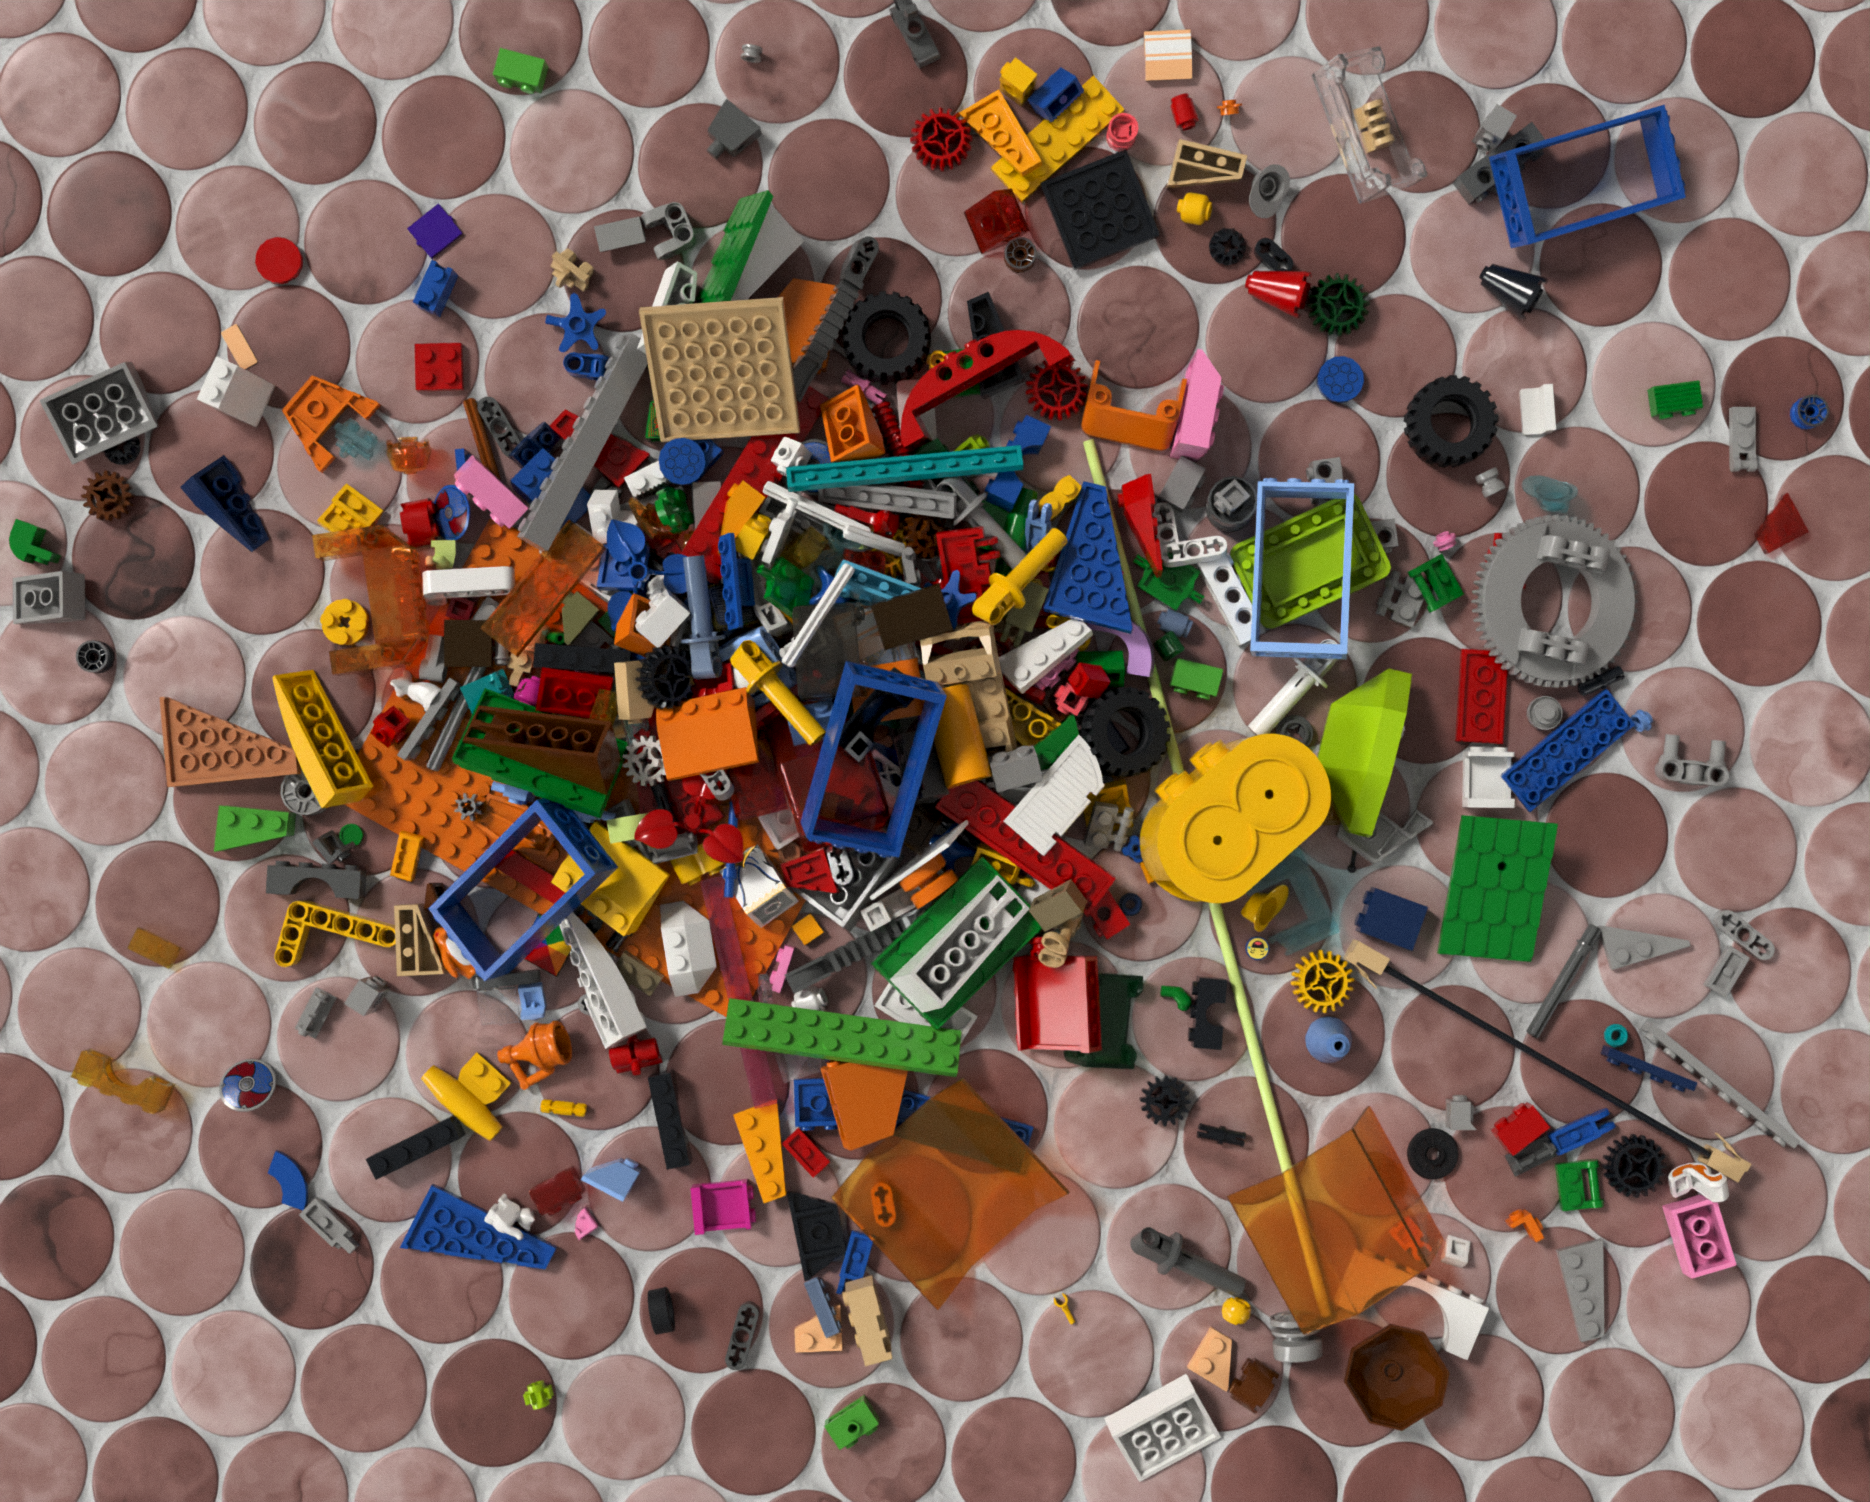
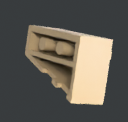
[842,1275,893,1366]

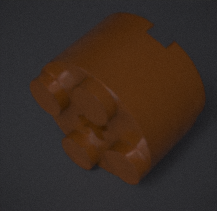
[1228,1357,1279,1414]

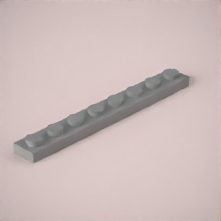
[1640,1021,1800,1149]

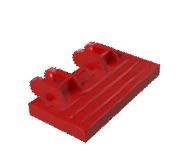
[936,526,1001,624]

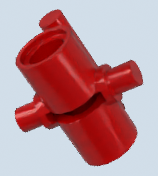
[609,1034,663,1075]

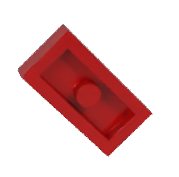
[782,1127,831,1178]

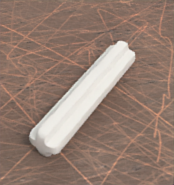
[843,525,905,557]

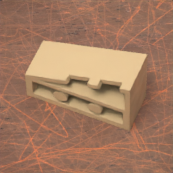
[1166,139,1247,188]
[394,903,448,976]

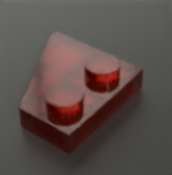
[1754,493,1809,554]

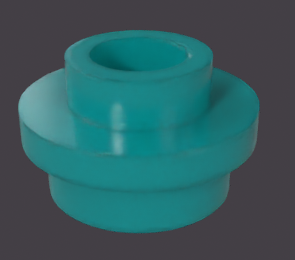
[1604,1024,1628,1047]

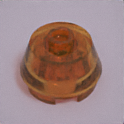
[385,437,432,474]

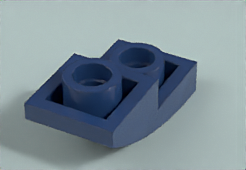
[509,422,560,469]

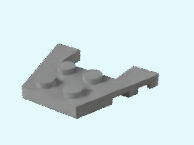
[1336,810,1433,864]

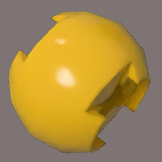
[1221,1297,1251,1325]

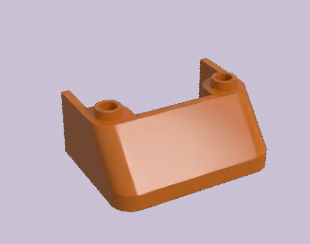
[1081,360,1187,451]

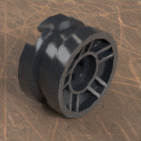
[76,640,115,673]

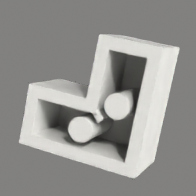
[587,490,646,545]
[635,586,690,648]

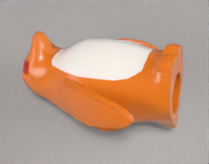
[433,927,476,979]

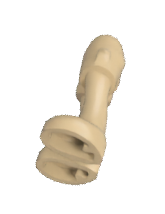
[1038,914,1083,968]

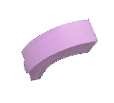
[1087,620,1155,677]

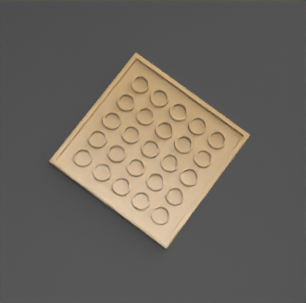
[639,297,800,442]

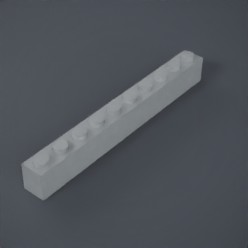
[517,333,648,551]

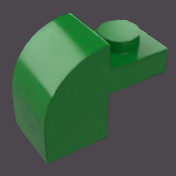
[9,519,61,565]

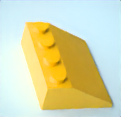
[551,821,670,936]

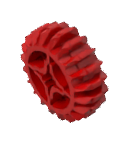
[910,107,973,172]
[1025,360,1088,421]

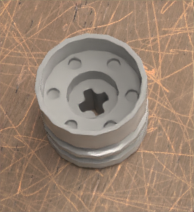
[1270,1310,1323,1362]

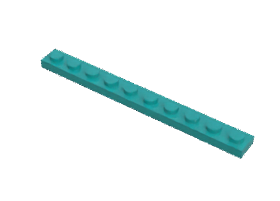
[786,445,1023,492]

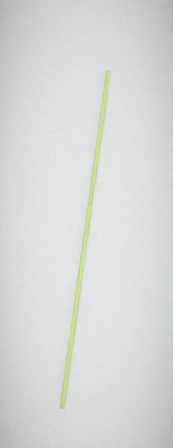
[1083,439,1332,1317]

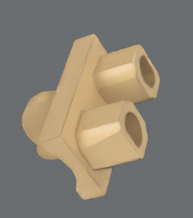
[551,248,594,292]

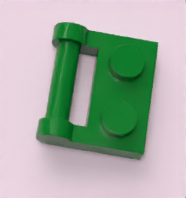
[1407,554,1464,613]
[1555,1159,1604,1211]

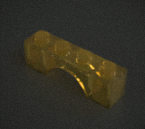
[71,1048,176,1114]

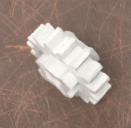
[623,735,666,786]

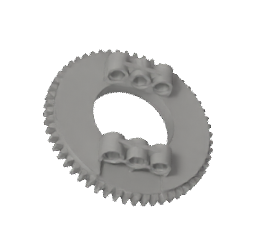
[1471,515,1638,688]

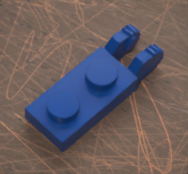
[1547,1108,1616,1156]
[836,1229,874,1294]

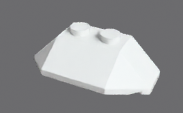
[660,901,717,997]

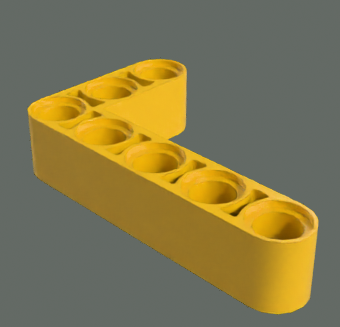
[274,900,396,967]

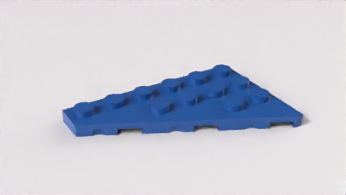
[1043,481,1133,634]

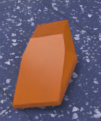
[474,793,556,856]

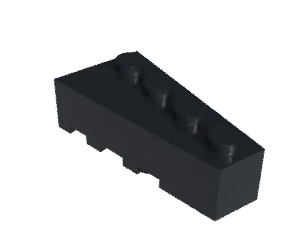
[967,292,1026,399]

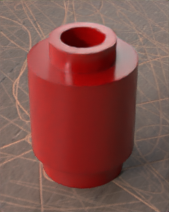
[1170,93,1199,131]

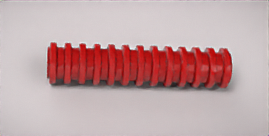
[871,401,925,489]

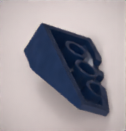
[180,455,269,552]

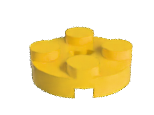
[320,599,369,645]

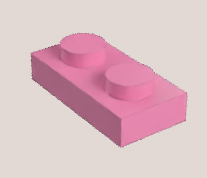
[769,944,795,993]

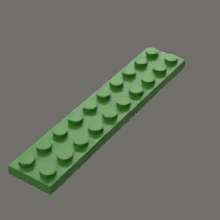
[722,998,961,1077]

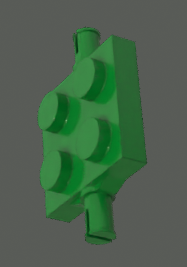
[1133,552,1204,611]
[757,556,817,622]

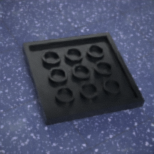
[1040,149,1160,270]

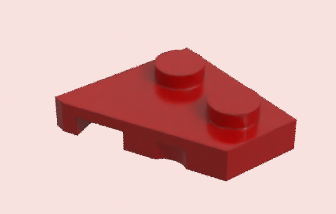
[780,849,839,893]

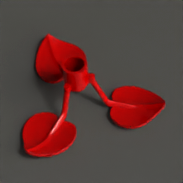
[634,771,744,863]

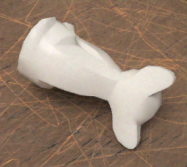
[390,670,441,712]

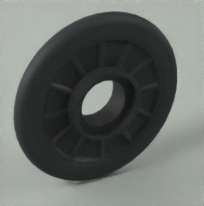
[1407,1128,1458,1180]

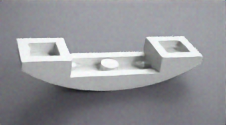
[860,869,946,932]

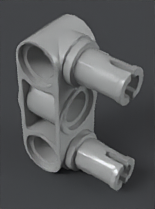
[1655,734,1729,786]

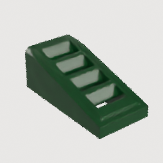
[1153,631,1184,662]

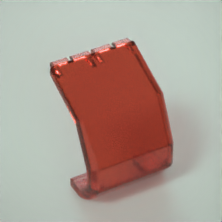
[762,697,890,852]

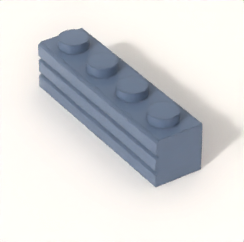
[804,1277,842,1338]

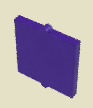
[407,203,463,259]

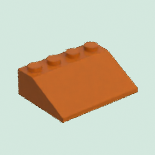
[656,687,759,781]

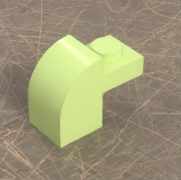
[606,813,648,844]

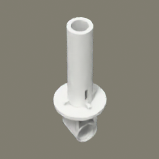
[1248,639,1339,735]

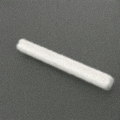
[763,481,871,532]
[782,563,855,668]

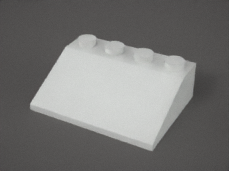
[1104,1374,1221,1482]

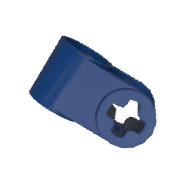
[563,352,610,381]

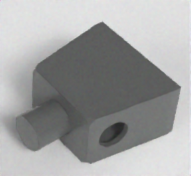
[706,99,762,160]

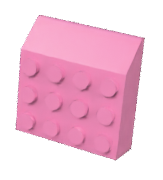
[1170,349,1224,462]

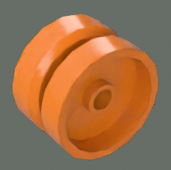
[898,853,959,909]

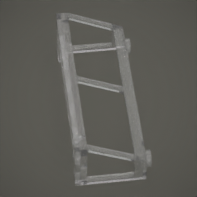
[1311,46,1428,204]

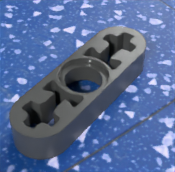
[477,397,521,459]
[472,970,541,989]
[725,1301,759,1370]

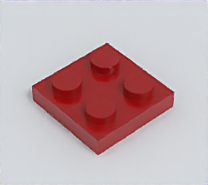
[414,343,464,392]

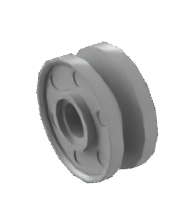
[281,768,327,815]

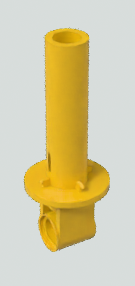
[972,528,1068,625]
[730,640,826,746]

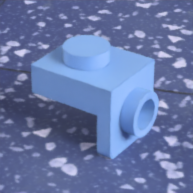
[518,982,547,1021]

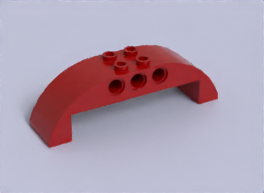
[901,330,1076,452]

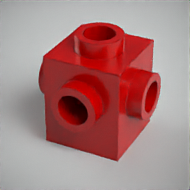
[371,706,411,748]

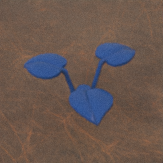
[607,519,688,631]

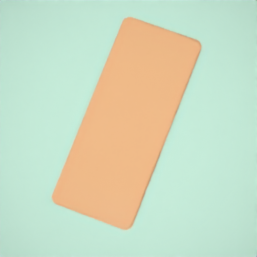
[221,324,257,369]

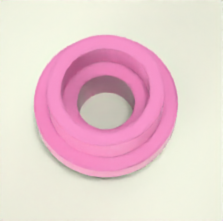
[1433,531,1456,551]

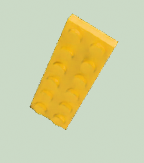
[991,75,1124,204]

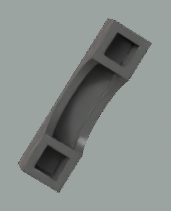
[266,861,367,899]

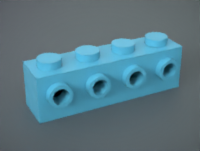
[834,559,922,606]

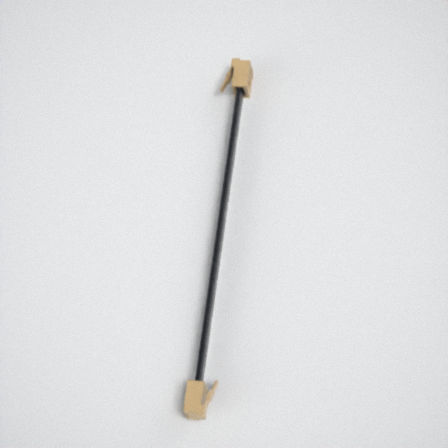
[1343,939,1752,1183]

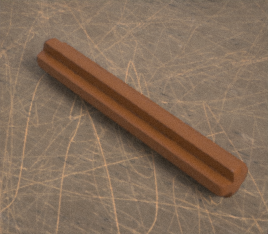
[463,398,501,480]

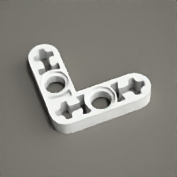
[1152,502,1227,567]

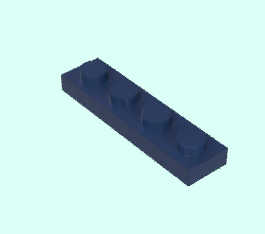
[1600,1045,1697,1093]

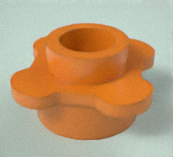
[1217,99,1242,115]

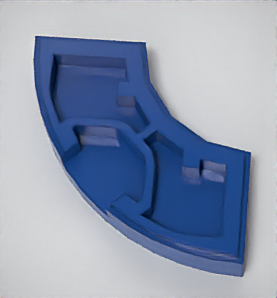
[268,1150,308,1211]

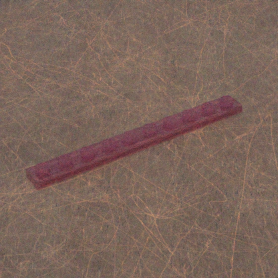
[700,876,778,1109]

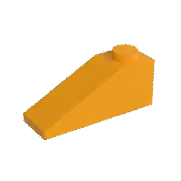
[718,481,766,556]

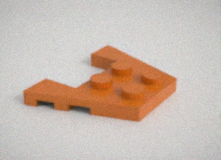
[282,375,381,473]

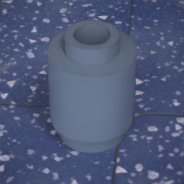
[1157,608,1193,638]

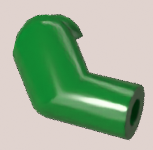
[547,631,567,645]
[1160,985,1192,1011]

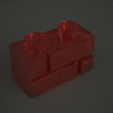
[529,1166,586,1216]

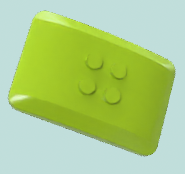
[1230,494,1391,629]

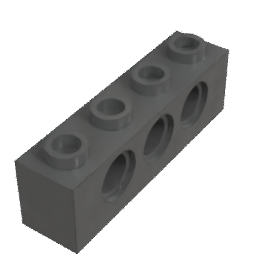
[1453,122,1545,205]

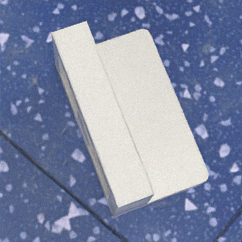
[1519,384,1556,435]

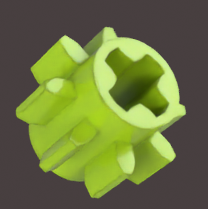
[523,1380,554,1410]

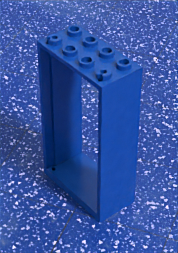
[1489,104,1686,248]
[800,661,947,858]
[428,798,618,981]

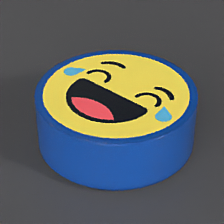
[1245,936,1269,960]

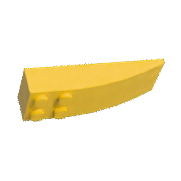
[272,670,373,809]

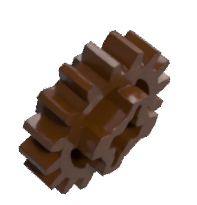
[81,470,135,522]
[902,513,950,559]

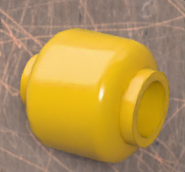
[1177,192,1212,225]

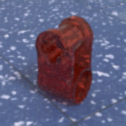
[843,547,886,575]

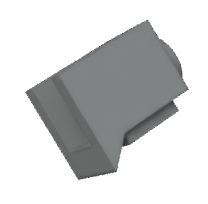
[1445,1095,1477,1130]

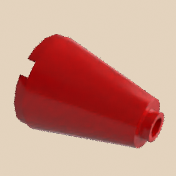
[1245,271,1312,318]

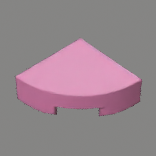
[575,1207,599,1240]

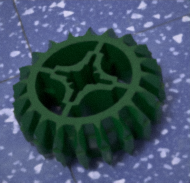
[1306,273,1370,337]

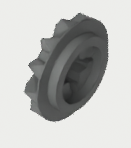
[1275,715,1313,747]

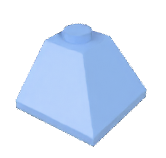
[581,1158,642,1202]

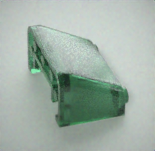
[1064,971,1144,1069]

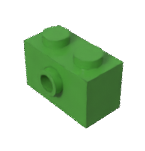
[824,1395,880,1450]

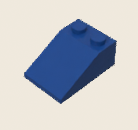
[510,448,591,534]

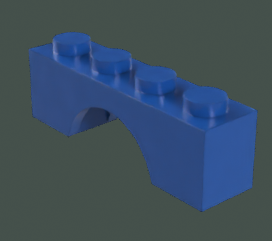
[985,415,1051,512]

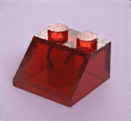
[964,188,1030,254]

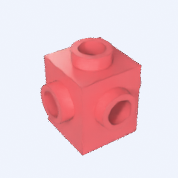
[1054,681,1089,716]

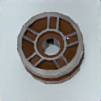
[1004,237,1036,273]

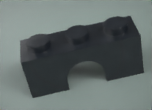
[1188,976,1227,1050]

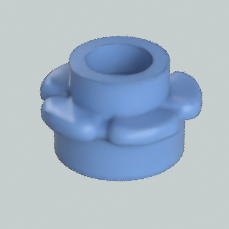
[1631,710,1653,732]

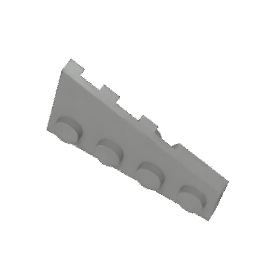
[1556,1238,1604,1342]

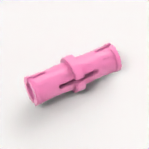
[841,369,887,405]

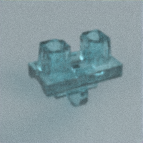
[334,418,378,460]

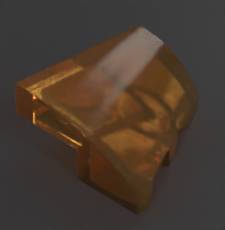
[628,497,682,540]

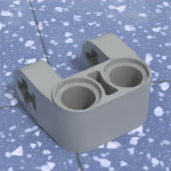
[640,202,696,260]

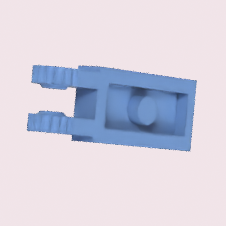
[1025,499,1052,554]

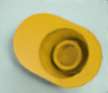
[1241,884,1289,932]

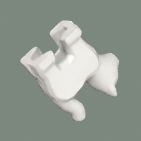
[484,1193,535,1240]

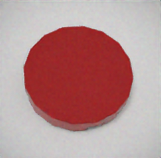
[255,237,303,284]

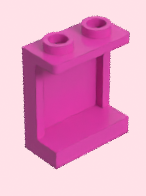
[690,1179,756,1235]

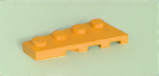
[959,89,1043,177]
[733,1098,787,1203]

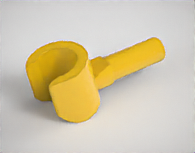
[1054,1293,1075,1324]

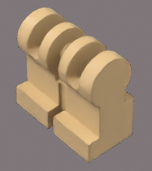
[1353,98,1395,154]

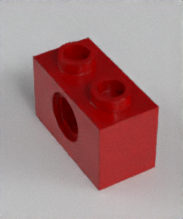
[1085,890,1131,939]

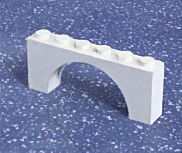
[1333,1247,1489,1360]

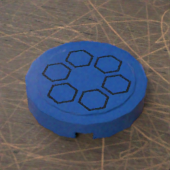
[1317,356,1364,403]
[658,438,706,485]

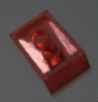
[725,738,788,820]

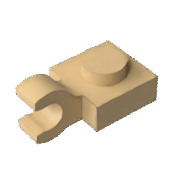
[507,645,534,687]

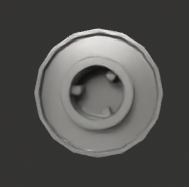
[1527,696,1563,730]

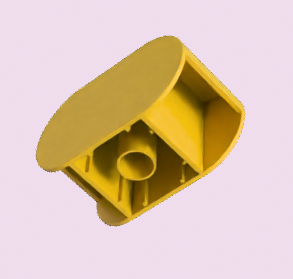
[1140,734,1331,903]

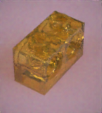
[779,526,828,571]

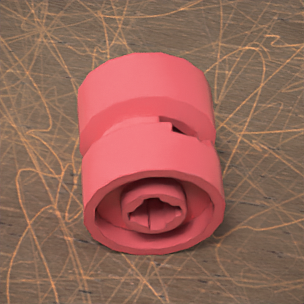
[1106,113,1139,152]

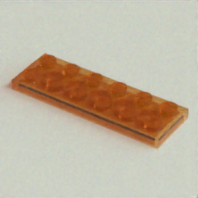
[480,520,606,658]

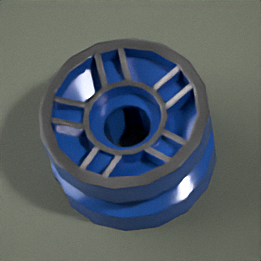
[1790,394,1829,430]

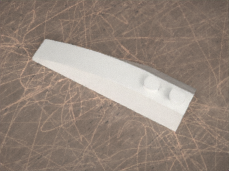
[559,912,646,1049]

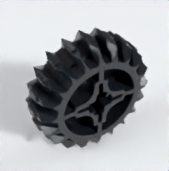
[635,645,697,709]
[1602,1134,1668,1198]

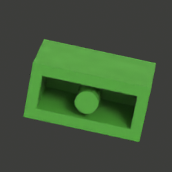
[493,48,549,94]
[1169,658,1223,700]

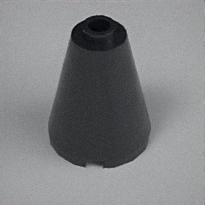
[1479,264,1548,321]

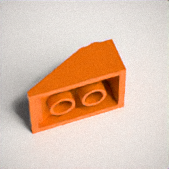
[820,384,885,463]

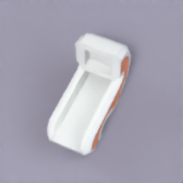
[1668,1163,1729,1203]

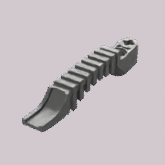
[793,236,879,402]
[784,897,939,994]

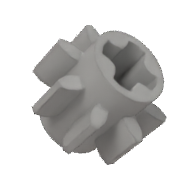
[454,793,484,821]

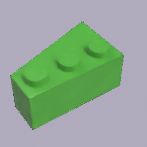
[214,805,296,852]

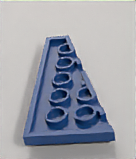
[400,1184,557,1269]

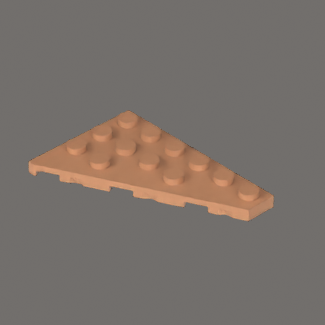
[159,697,301,787]

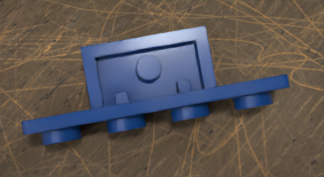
[718,533,755,630]

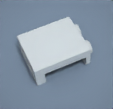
[1462,747,1515,808]

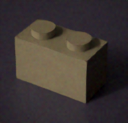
[1029,879,1087,932]

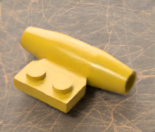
[421,1052,512,1141]

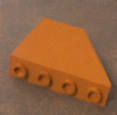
[777,278,836,375]
[820,1060,908,1151]

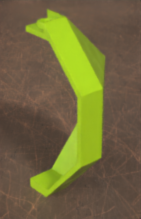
[1317,668,1412,838]

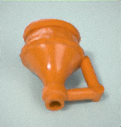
[497,1021,572,1090]

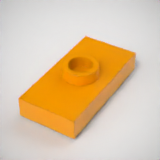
[390,830,424,882]

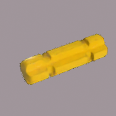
[540,1099,587,1117]

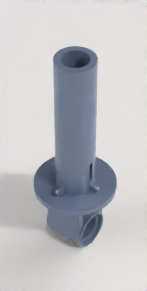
[681,555,726,680]

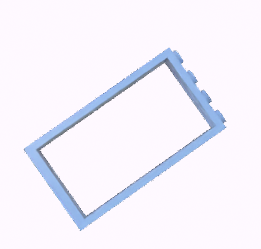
[1250,478,1354,660]

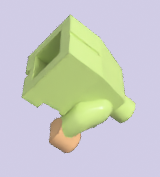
[425,540,456,570]

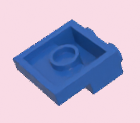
[794,1078,838,1131]

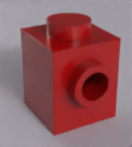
[1068,663,1111,698]

